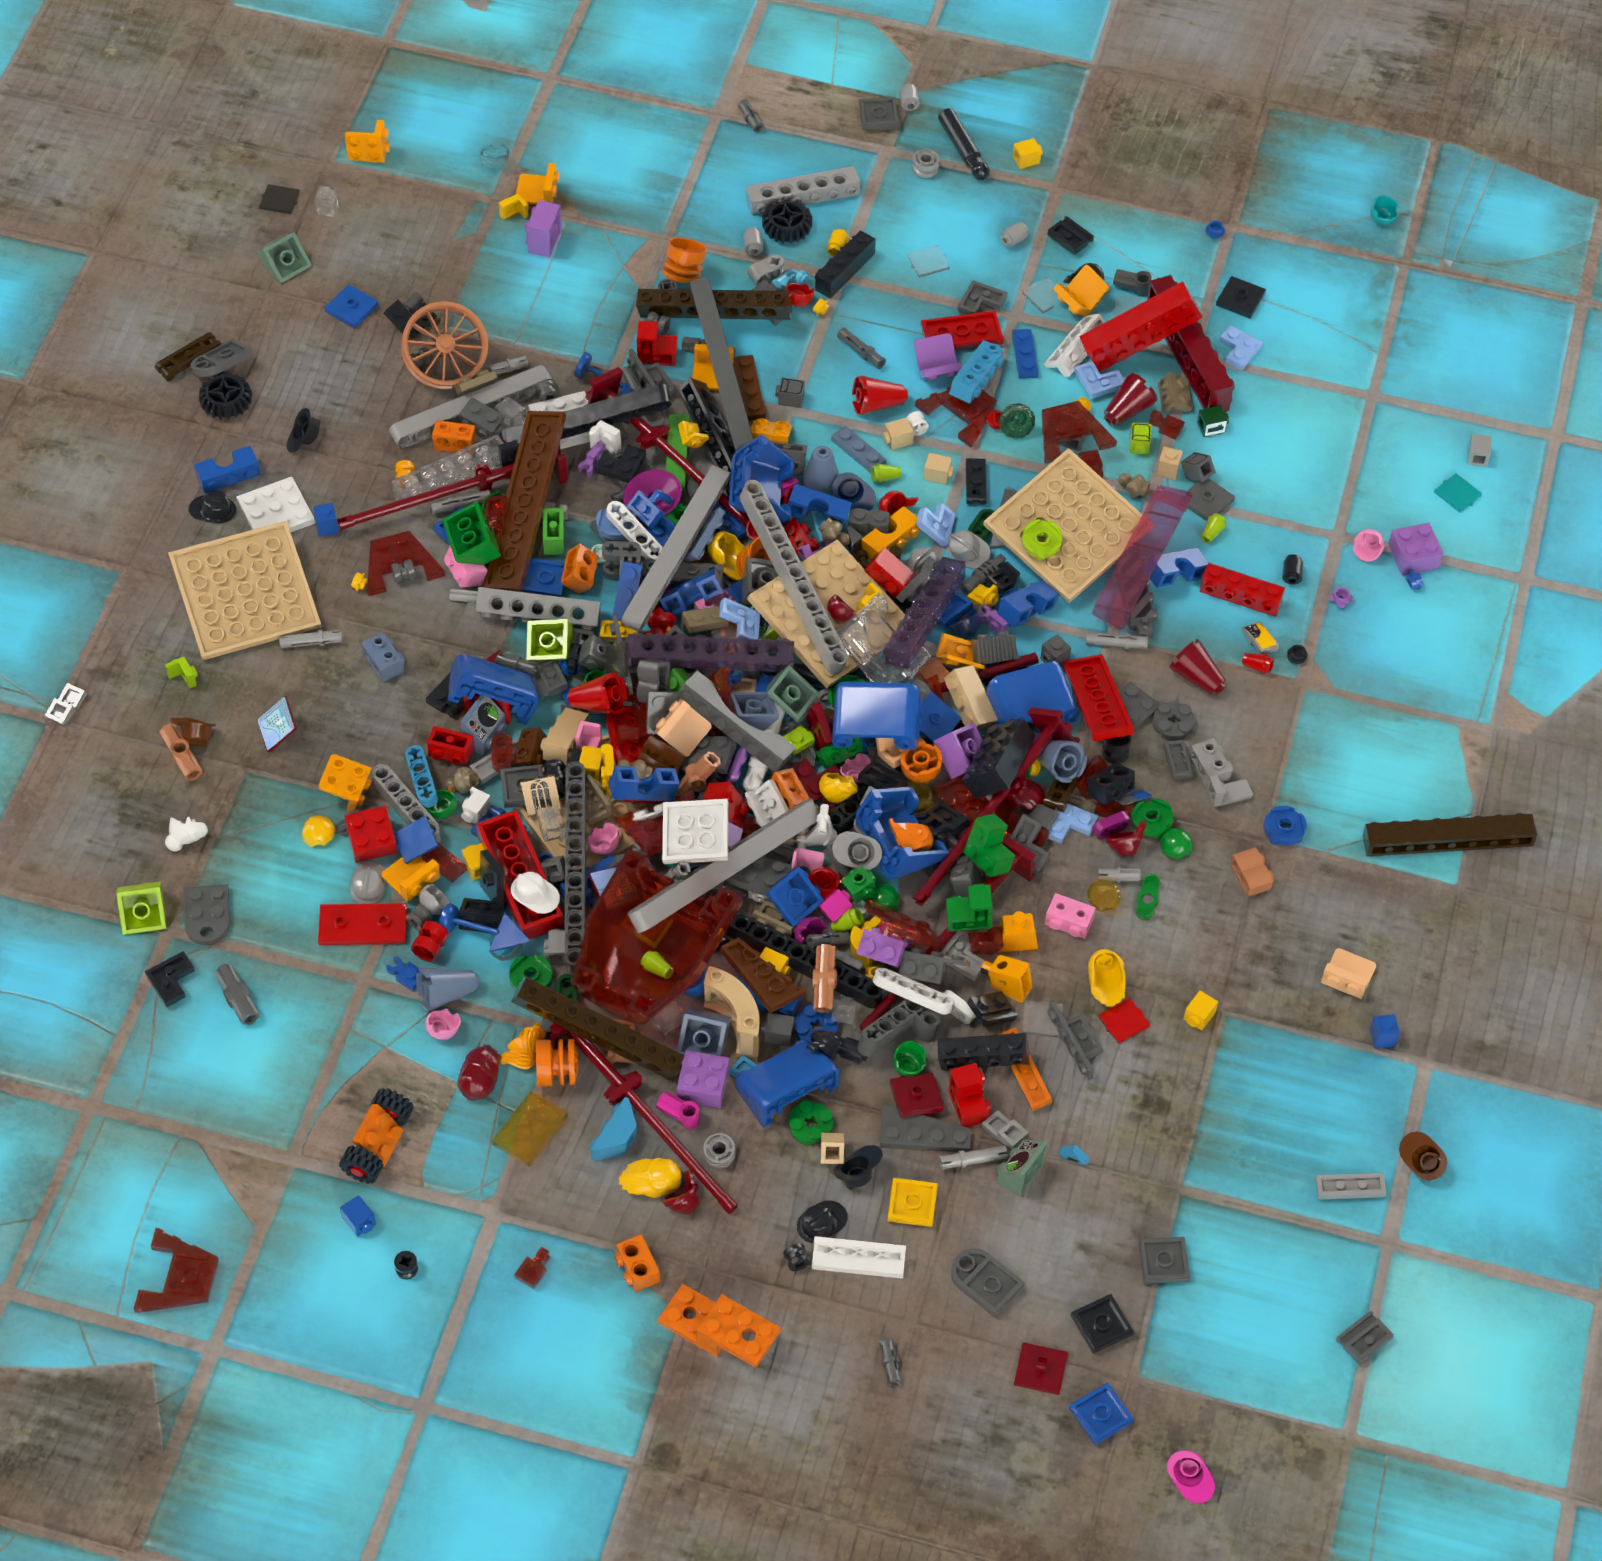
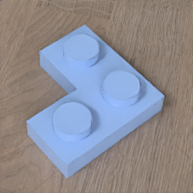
[1219,325,1263,371]
[1074,361,1124,399]
[916,503,956,547]
[719,597,760,646]
[1042,803,1098,844]

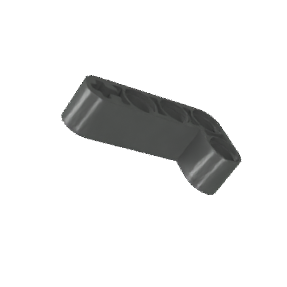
[857,999,940,1056]

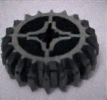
[762,198,812,244]
[199,372,252,420]

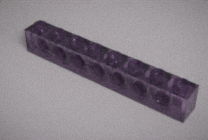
[883,557,965,669]
[626,632,794,672]

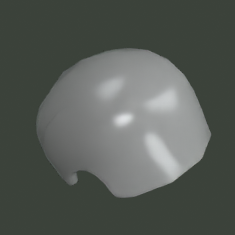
[419,884,450,915]

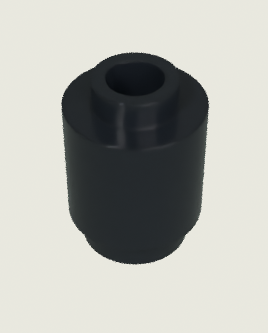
[1282,554,1303,585]
[837,1037,868,1064]

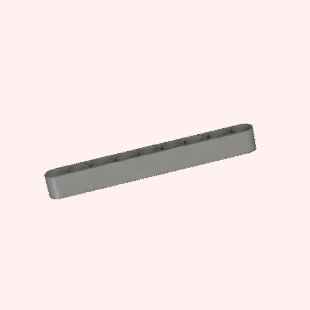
[389,365,554,448]

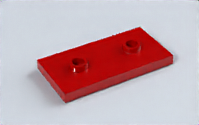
[920,311,1004,350]
[318,903,407,945]

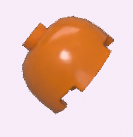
[900,740,943,783]

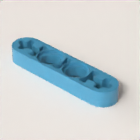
[405,745,438,808]

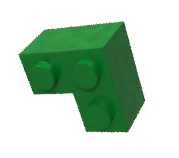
[963,814,1015,877]
[946,884,992,932]

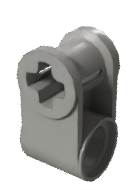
[747,255,784,286]

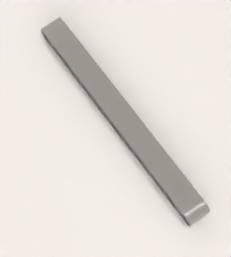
[621,465,731,633]
[740,480,848,675]
[627,798,820,933]

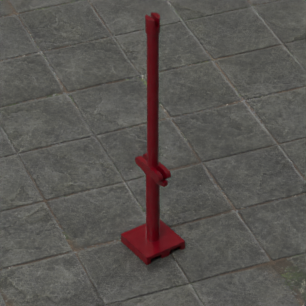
[584,367,750,528]
[337,444,568,530]
[804,652,1039,751]
[912,707,1080,906]
[859,834,1036,1031]
[549,1002,738,1214]

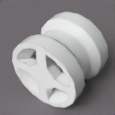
[907,411,929,436]

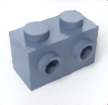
[361,632,405,682]

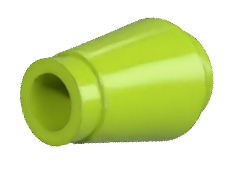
[871,463,901,483]
[1200,513,1227,544]
[831,908,864,933]
[641,951,674,979]

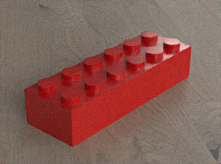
[1079,281,1203,372]
[476,810,564,939]

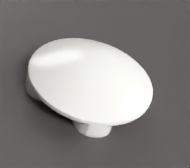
[632,803,663,822]

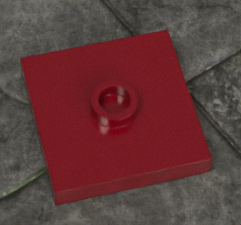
[889,1073,944,1118]

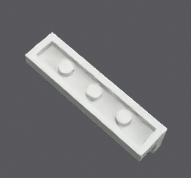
[1044,314,1105,377]
[812,1236,906,1279]

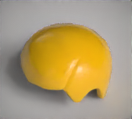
[301,815,336,847]

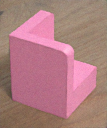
[575,721,602,751]

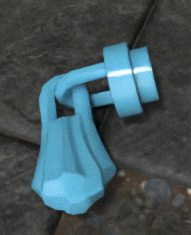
[772,269,810,290]

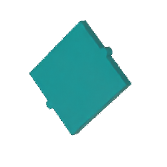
[1434,473,1482,513]

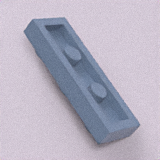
[831,425,886,473]
[683,507,725,562]

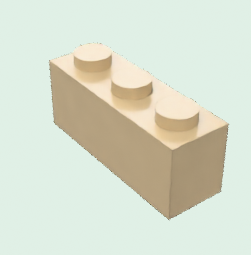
[944,665,998,731]
[541,707,589,765]

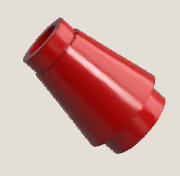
[1242,653,1274,674]

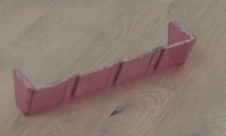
[1092,485,1193,629]

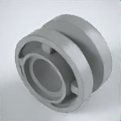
[912,149,939,178]
[703,1133,735,1169]

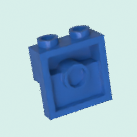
[765,867,824,927]

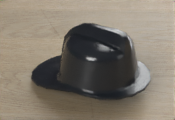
[287,408,320,453]
[189,491,236,523]
[834,1145,883,1190]
[797,1201,848,1243]

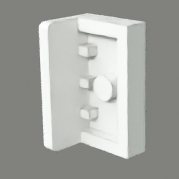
[745,780,789,827]

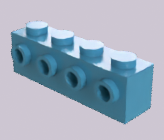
[949,340,1004,403]

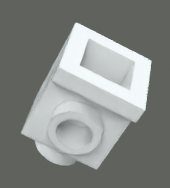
[461,787,491,824]

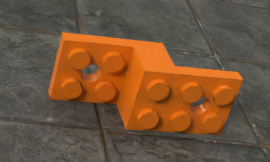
[658,1284,781,1368]

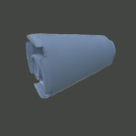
[802,446,840,496]
[1037,740,1087,783]
[416,968,480,1012]

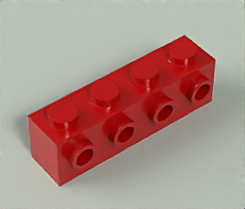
[1199,563,1285,617]

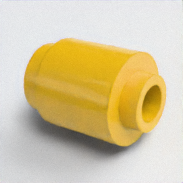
[826,229,850,257]

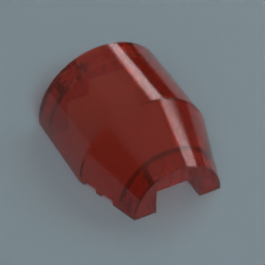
[571,848,742,1024]

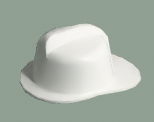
[511,872,560,914]

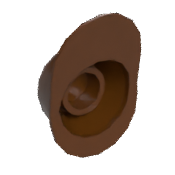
[170,717,216,746]
[1399,1131,1447,1181]

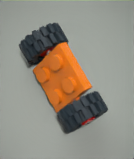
[339,1088,414,1184]

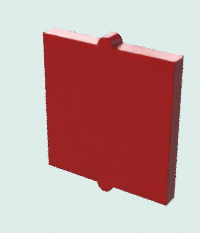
[1098,998,1151,1044]

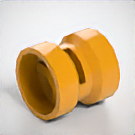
[395,460,415,488]

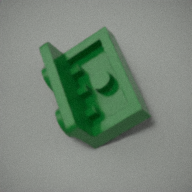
[815,737,863,768]

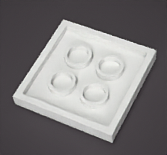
[528,391,590,449]
[236,476,315,533]
[662,799,729,864]

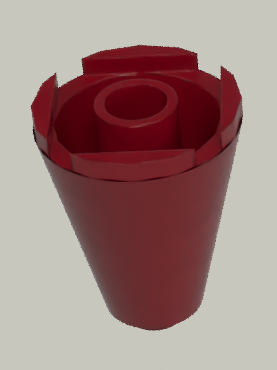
[1104,373,1157,426]
[1169,638,1226,695]

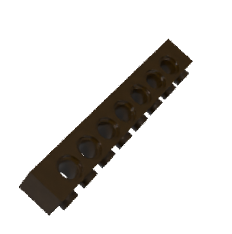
[636,289,793,320]
[511,977,685,1080]

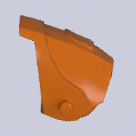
[889,818,934,852]

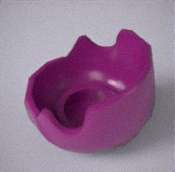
[794,917,827,949]

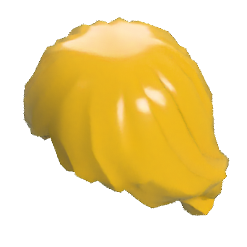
[819,773,858,803]

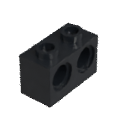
[1087,762,1135,805]

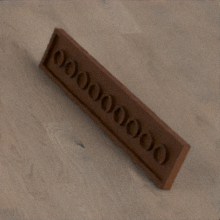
[483,411,567,592]

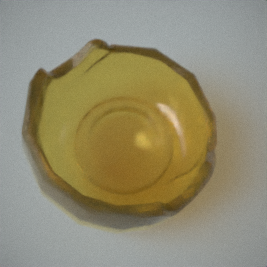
[904,781,934,814]
[1087,879,1122,913]

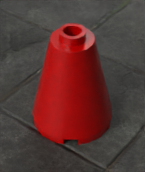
[852,376,908,415]
[568,672,628,714]

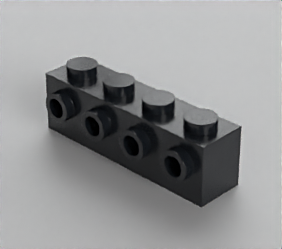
[815,230,876,299]
[938,1033,1029,1070]

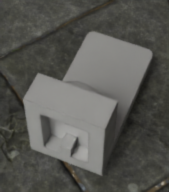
[1206,775,1253,807]

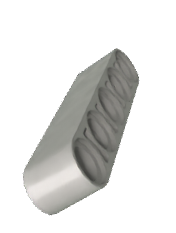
[372,764,441,844]

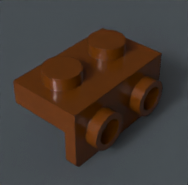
[513,727,547,768]
[637,735,686,774]

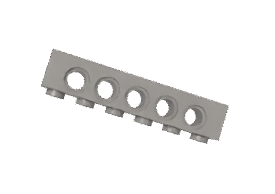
[746,166,860,215]
[476,587,602,631]

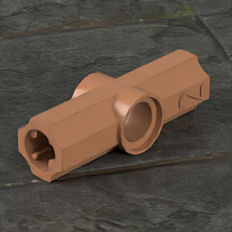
[159,723,202,781]
[677,751,721,801]
[813,944,837,1013]

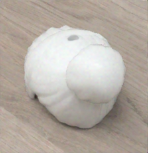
[165,817,208,852]

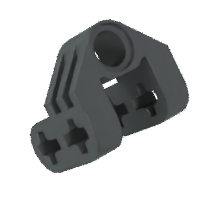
[602,541,642,586]

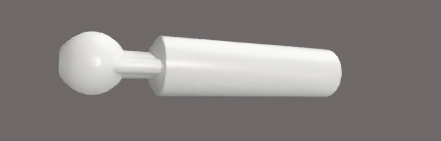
[743,701,785,792]

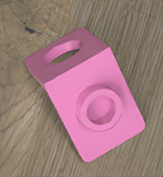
[791,847,825,872]

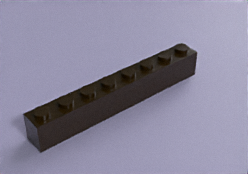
[1362,813,1537,856]

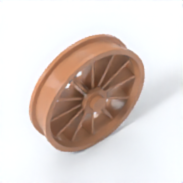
[401,301,488,390]

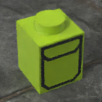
[1129,423,1151,455]

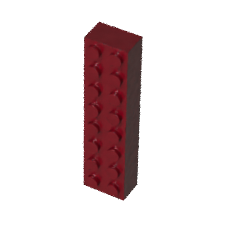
[1147,275,1235,412]

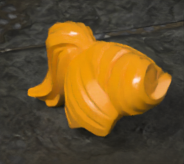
[500,1023,546,1070]

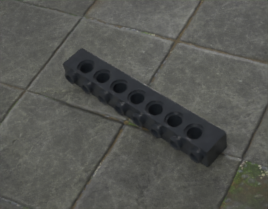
[678,377,736,497]

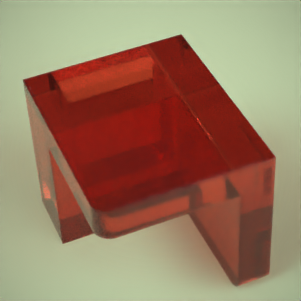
[968,926,1004,955]

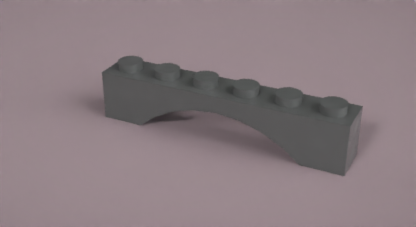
[677,671,796,772]

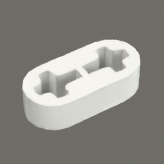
[943,990,976,1024]

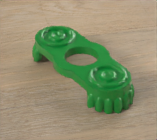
[1135,873,1161,920]

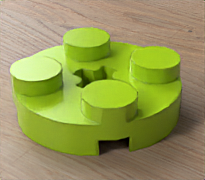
[1021,519,1062,560]

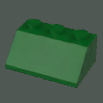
[442,501,501,565]

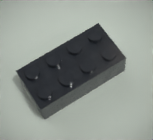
[962,717,1036,799]

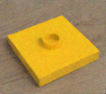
[887,1178,938,1227]

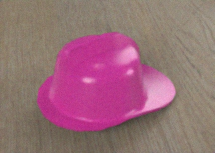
[1167,1450,1215,1503]

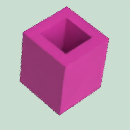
[818,889,853,922]

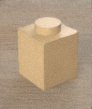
[882,417,914,450]
[1156,446,1183,480]
[923,453,954,485]
[821,1133,844,1164]

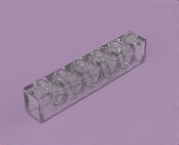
[391,434,504,501]

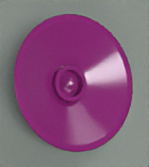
[623,469,682,518]

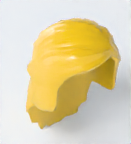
[708,531,744,581]
[1088,949,1126,1007]
[619,1157,682,1198]

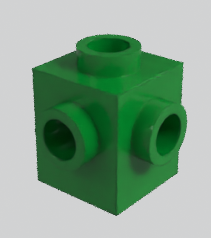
[841,866,877,904]

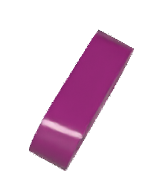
[1092,811,1132,839]

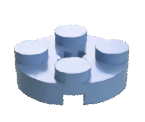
[596,505,636,541]

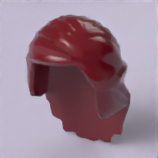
[993,775,1045,812]
[458,1044,501,1101]

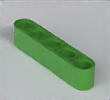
[666,413,690,493]

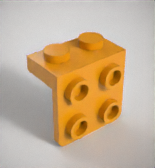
[344,120,390,163]
[516,163,560,205]
[1053,265,1110,316]
[692,344,734,391]
[751,418,792,443]
[935,633,985,672]
[318,754,372,813]
[381,857,440,903]

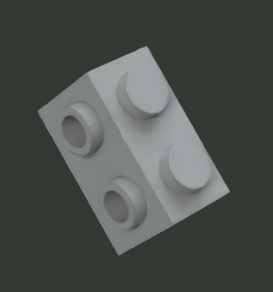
[1189,738,1233,788]

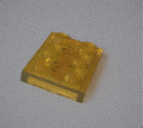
[492,1091,568,1166]

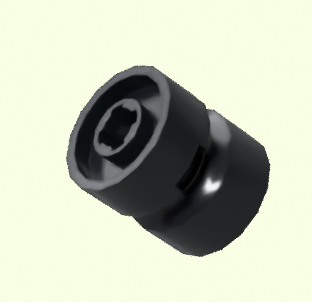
[1102,735,1132,764]

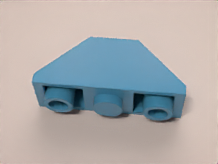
[589,1097,637,1161]

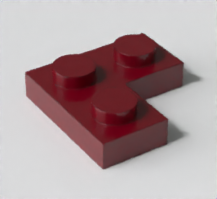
[789,758,842,803]

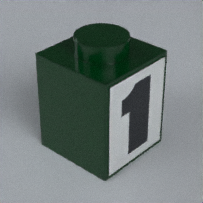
[1197,405,1229,437]

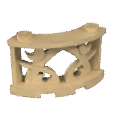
[704,966,759,1061]

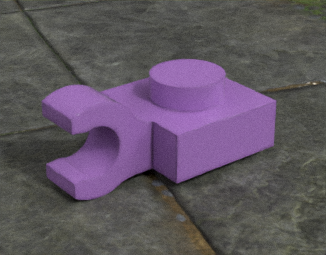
[578,442,605,477]
[978,605,1009,633]

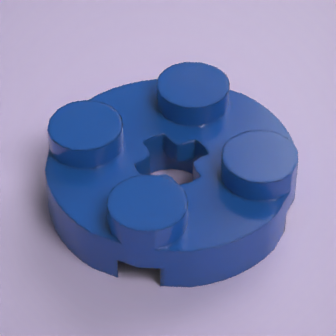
[1263,806,1307,846]
[794,1004,838,1042]

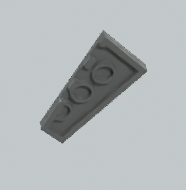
[880,1104,971,1152]

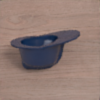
[832,472,876,511]
[947,604,983,640]

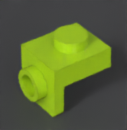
[165,656,198,689]
[782,725,815,755]

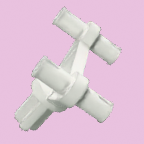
[796,804,838,849]

